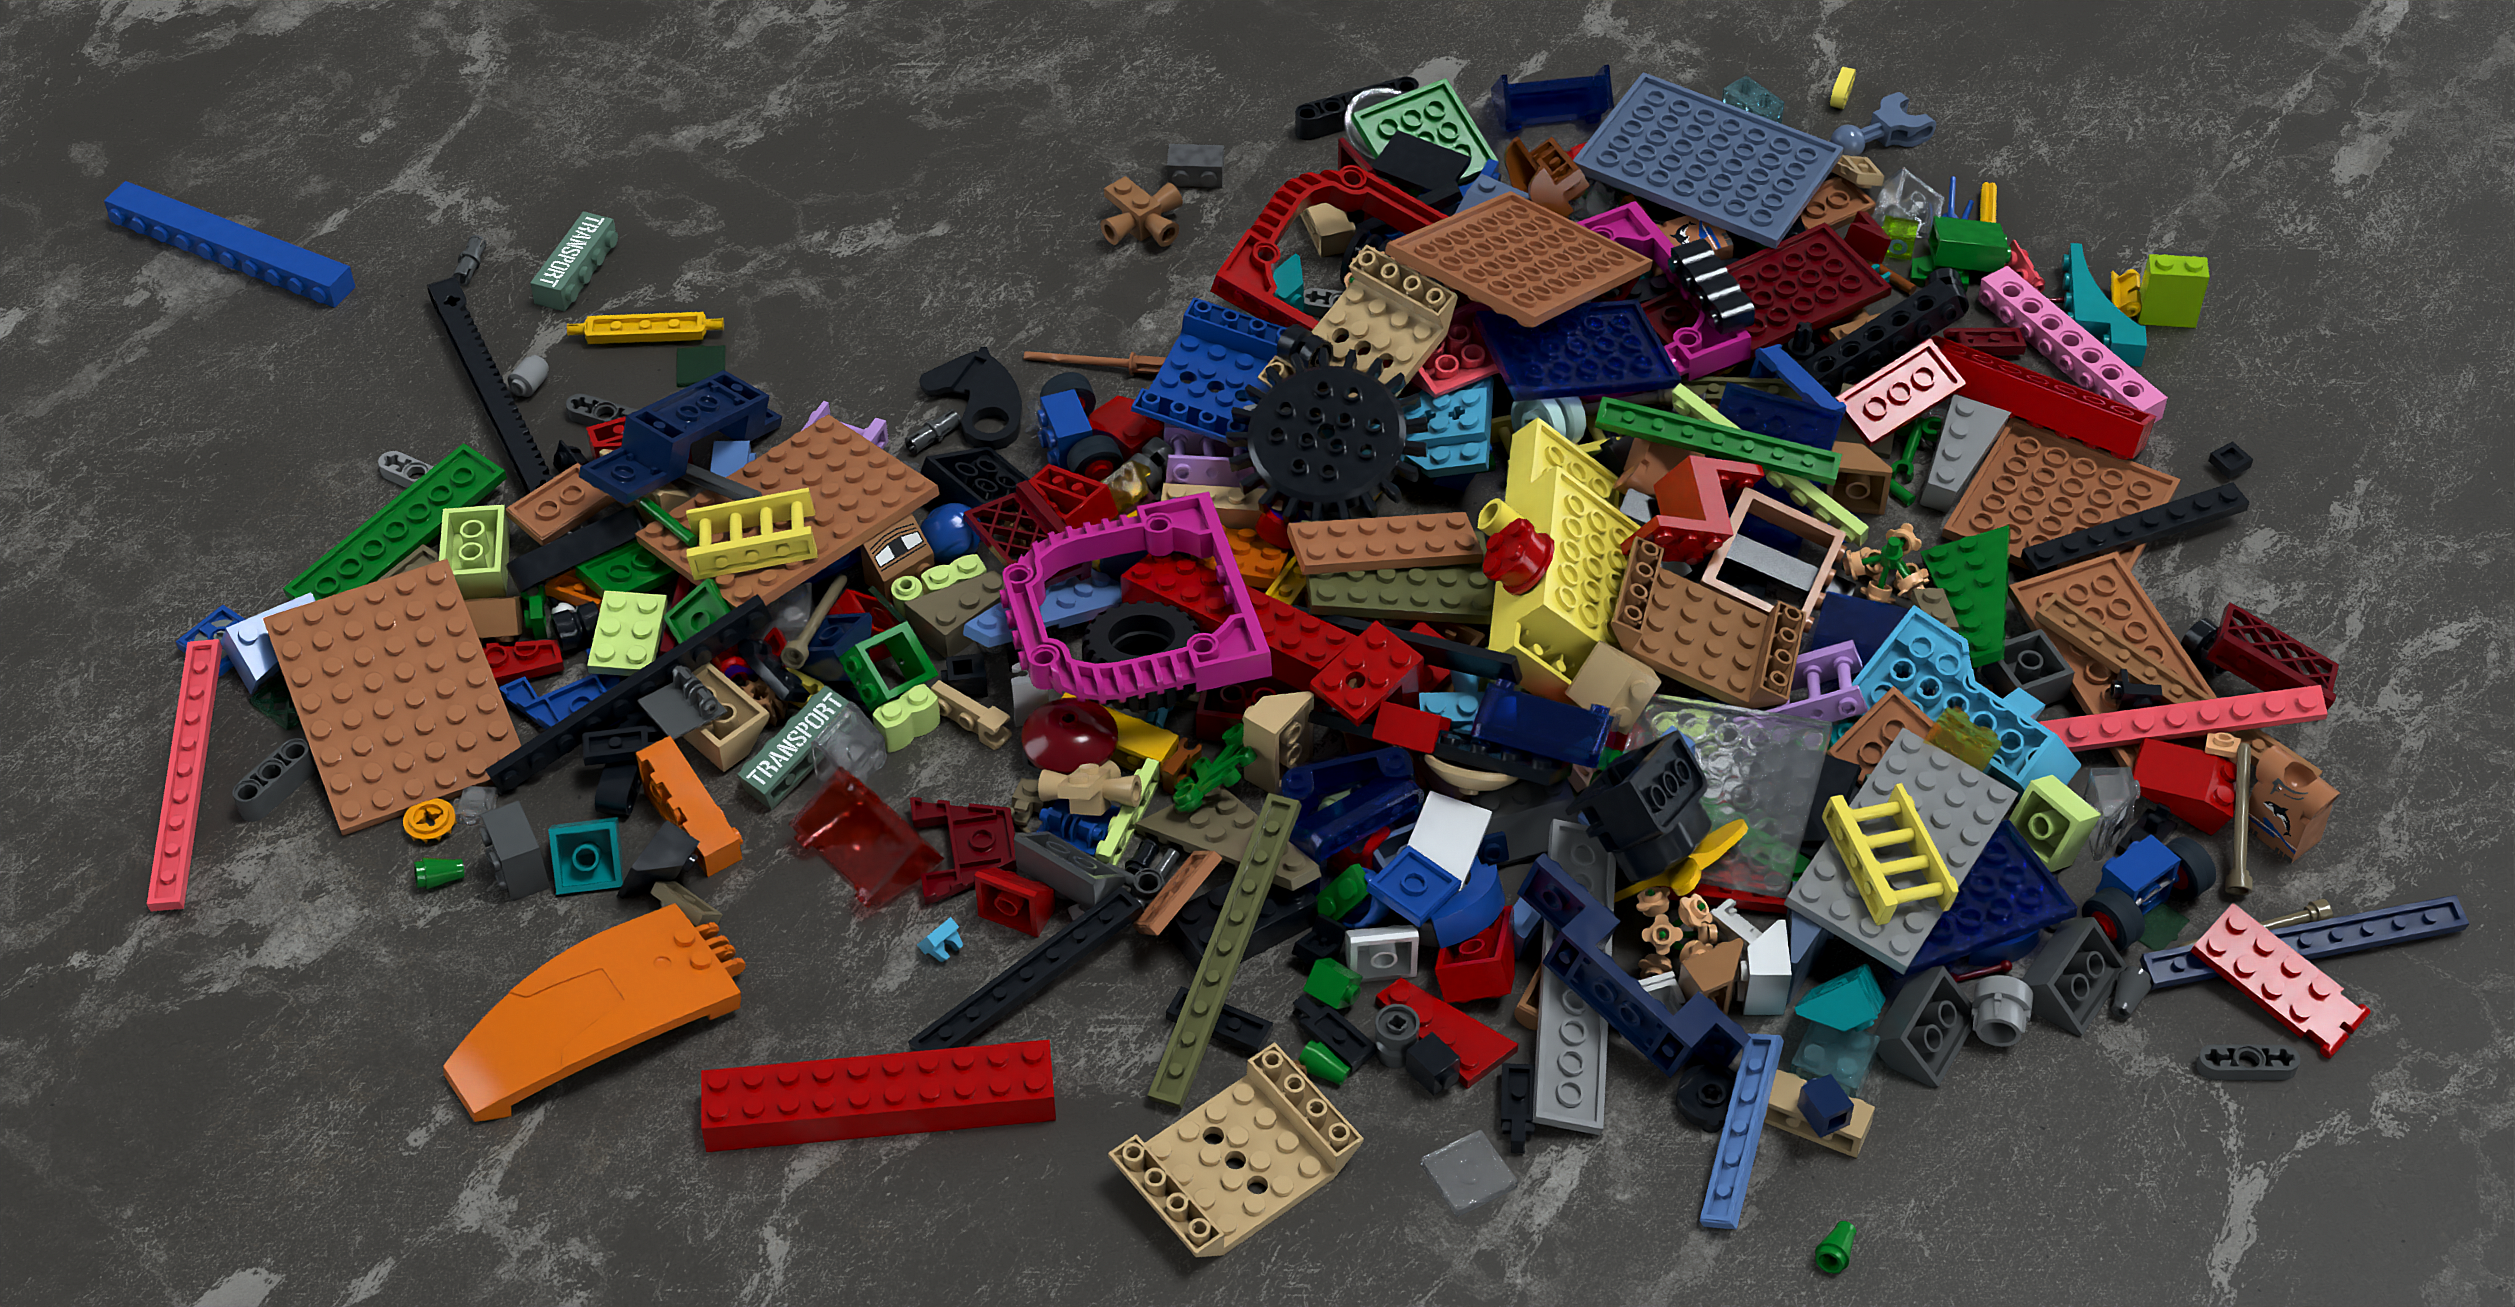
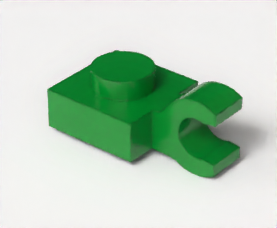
[521,585,548,640]

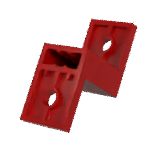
[1620,455,1765,565]
[1309,620,1451,727]

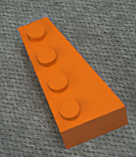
[636,736,743,877]

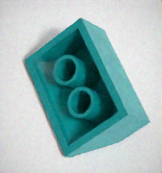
[1794,963,1886,1032]

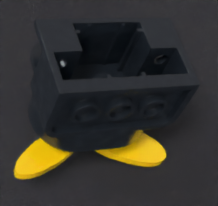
[1565,729,1748,903]

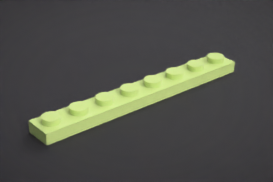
[1672,383,1869,547]

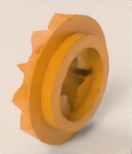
[403,798,457,844]

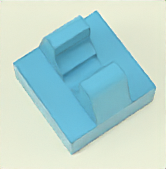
[917,917,963,962]

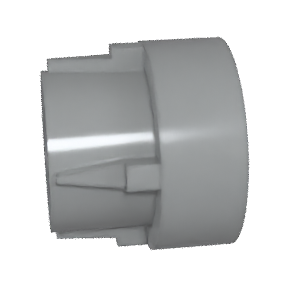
[1971,975,2033,1047]

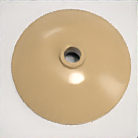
[1424,753,1520,795]

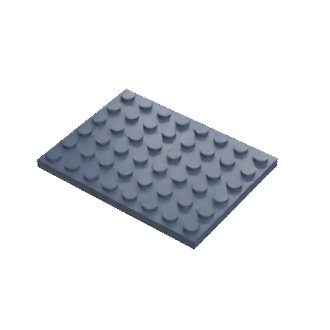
[1573,72,1844,249]

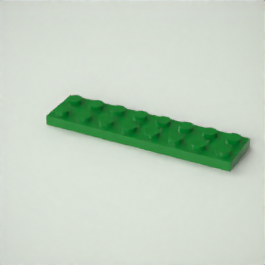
[283,443,507,601]

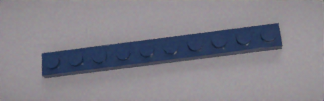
[2139,895,2469,990]

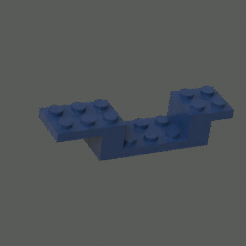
[579,370,782,504]
[1517,853,1751,1078]

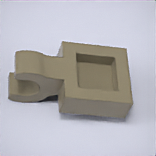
[1012,778,1049,826]

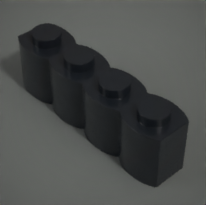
[1668,238,1755,335]

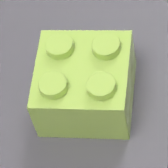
[2002,775,2101,872]

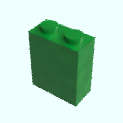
[1928,216,2011,272]

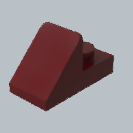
[1844,211,1892,264]

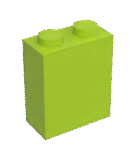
[2137,254,2210,328]

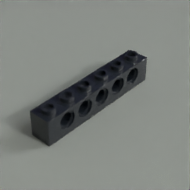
[1799,279,1964,397]

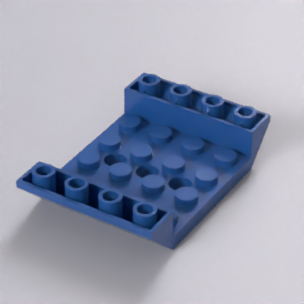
[1131,297,1287,451]

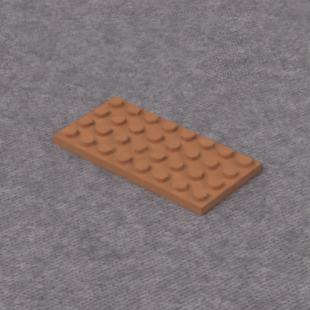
[2008,551,2217,780]

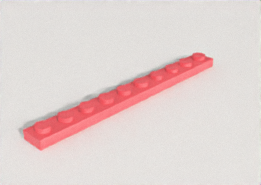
[147,639,223,912]
[2038,685,2328,752]

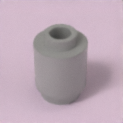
[507,355,549,397]

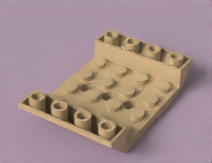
[1257,244,1458,426]
[1108,1042,1364,1257]

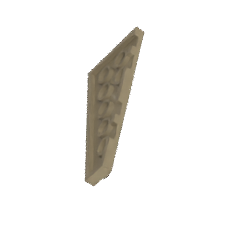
[1135,784,1321,891]

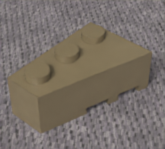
[904,570,1004,658]

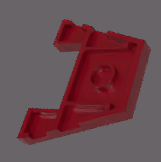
[910,797,1017,905]

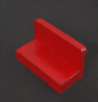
[1372,700,1452,754]

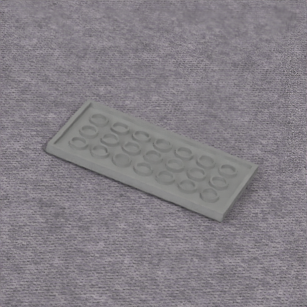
[1784,728,2018,975]

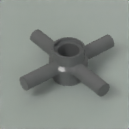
[1106,848,1188,931]

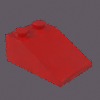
[1087,395,1164,463]
[2128,738,2237,836]
[1435,905,1515,1003]

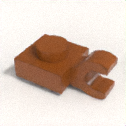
[1160,737,1202,795]

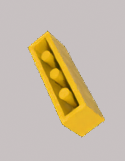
[1062,692,1179,782]

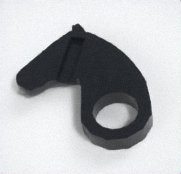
[919,346,1023,451]

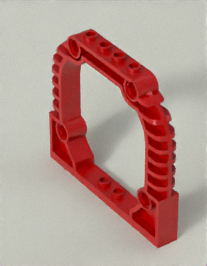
[1210,165,1474,398]

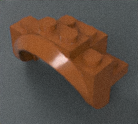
[1504,136,1590,219]

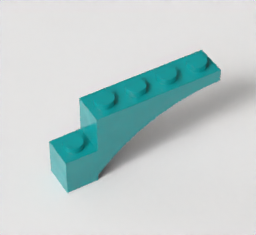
[2061,243,2147,367]

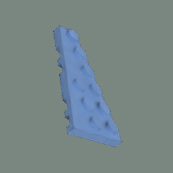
[963,567,1122,648]

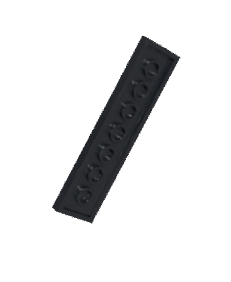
[1308,702,1573,786]

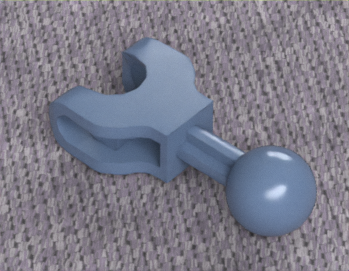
[1830,92,1936,156]

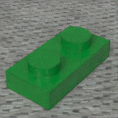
[1316,863,1371,923]

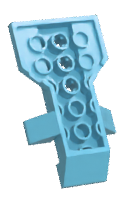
[1311,376,1494,478]
[1852,605,2081,800]

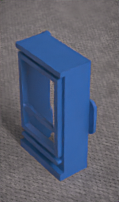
[1749,344,1847,451]

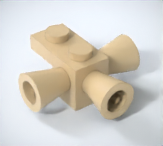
[1038,760,1142,816]

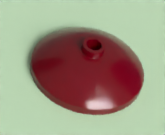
[1021,698,1118,775]

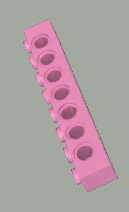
[1977,265,2168,423]

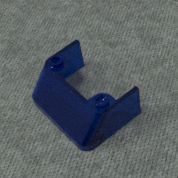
[1491,65,1614,132]
[1470,678,1621,769]
[1288,776,1424,897]

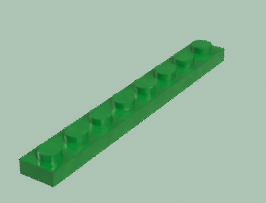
[1594,396,1842,486]

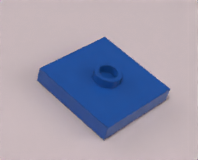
[1366,845,1462,928]

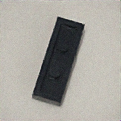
[1166,986,1273,1055]

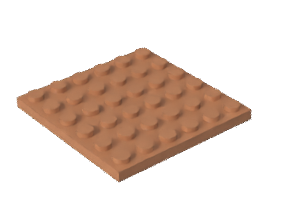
[1942,418,2181,572]

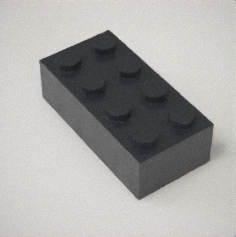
[1169,879,1318,972]

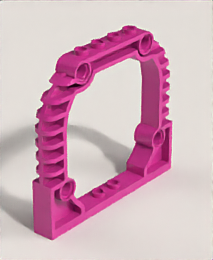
[1515,201,1751,403]
[999,491,1272,704]

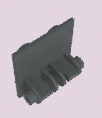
[637,666,727,740]

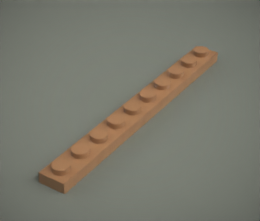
[2034,593,2323,777]

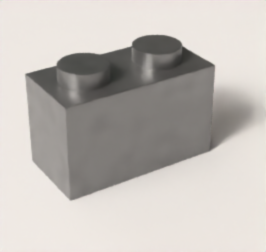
[1167,144,1224,188]

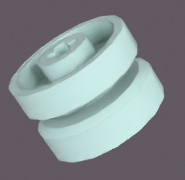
[1511,381,1586,444]

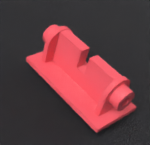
[2004,240,2045,293]

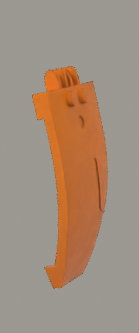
[443,903,746,1122]

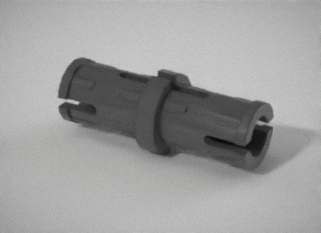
[452,235,487,286]
[905,409,961,454]

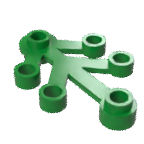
[1173,723,1257,813]

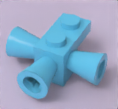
[1419,670,1517,739]

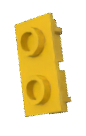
[2110,269,2141,320]

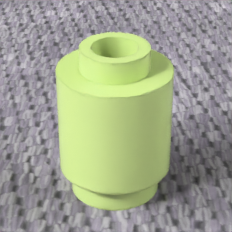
[891,576,924,620]

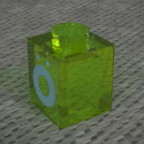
[1880,215,1919,260]

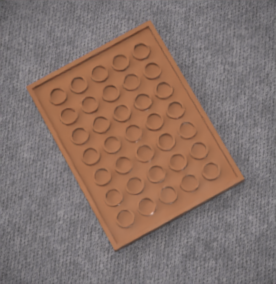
[1385,191,1653,328]
[635,414,940,610]
[263,559,521,836]

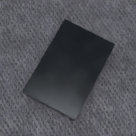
[1371,130,1471,194]

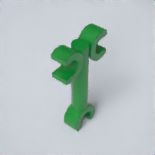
[1891,416,1942,482]

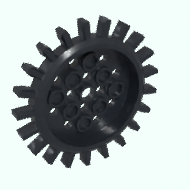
[1226,348,1428,525]

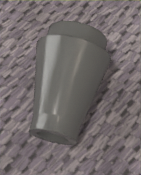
[2111,966,2151,1019]

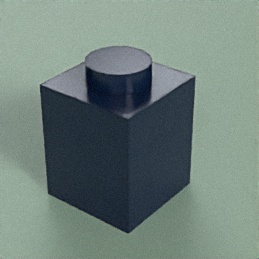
[1797,1074,1854,1138]

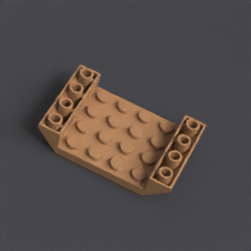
[1611,536,1807,710]

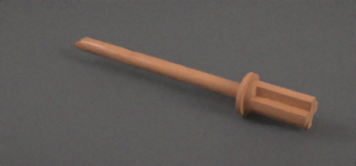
[1023,351,1166,375]

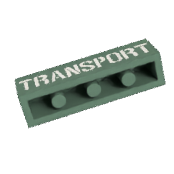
[530,211,618,312]
[737,685,860,810]

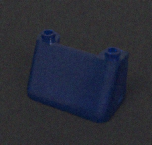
[1281,744,1419,831]

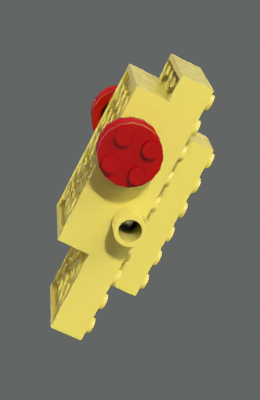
[1477,417,1641,716]

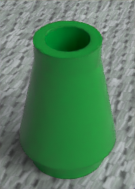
[414,857,464,890]
[1298,1040,1351,1086]
[1815,1221,1857,1274]

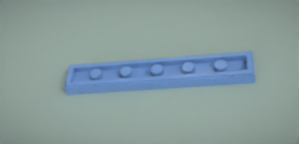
[1699,1033,1784,1230]

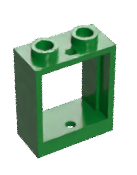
[838,621,939,712]

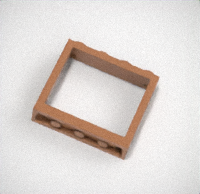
[1699,486,1847,634]

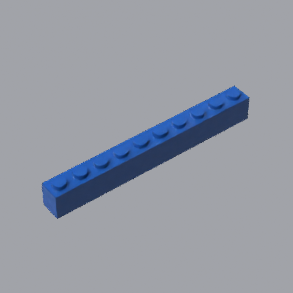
[104,181,355,308]

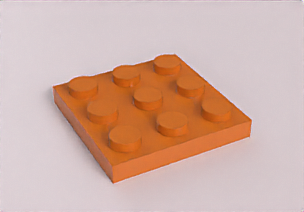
[1190,525,1293,589]

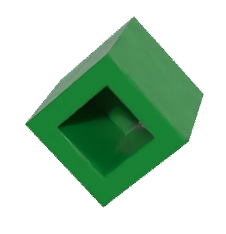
[1303,958,1363,1009]

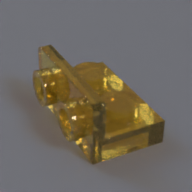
[1100,460,1151,520]
[1923,707,2003,772]

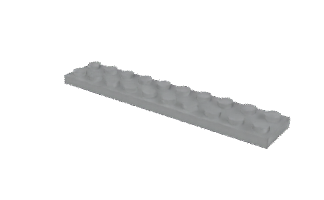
[1532,819,1616,1135]

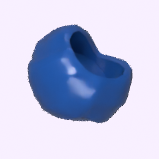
[920,503,981,565]

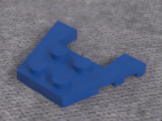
[499,648,622,730]

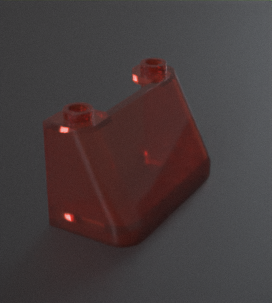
[788,766,945,909]

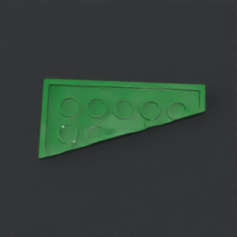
[1920,525,2011,668]

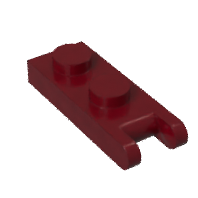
[1943,327,2027,356]

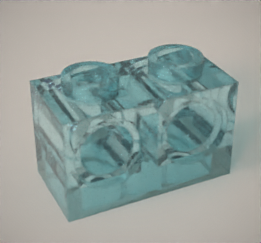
[1722,75,1785,124]

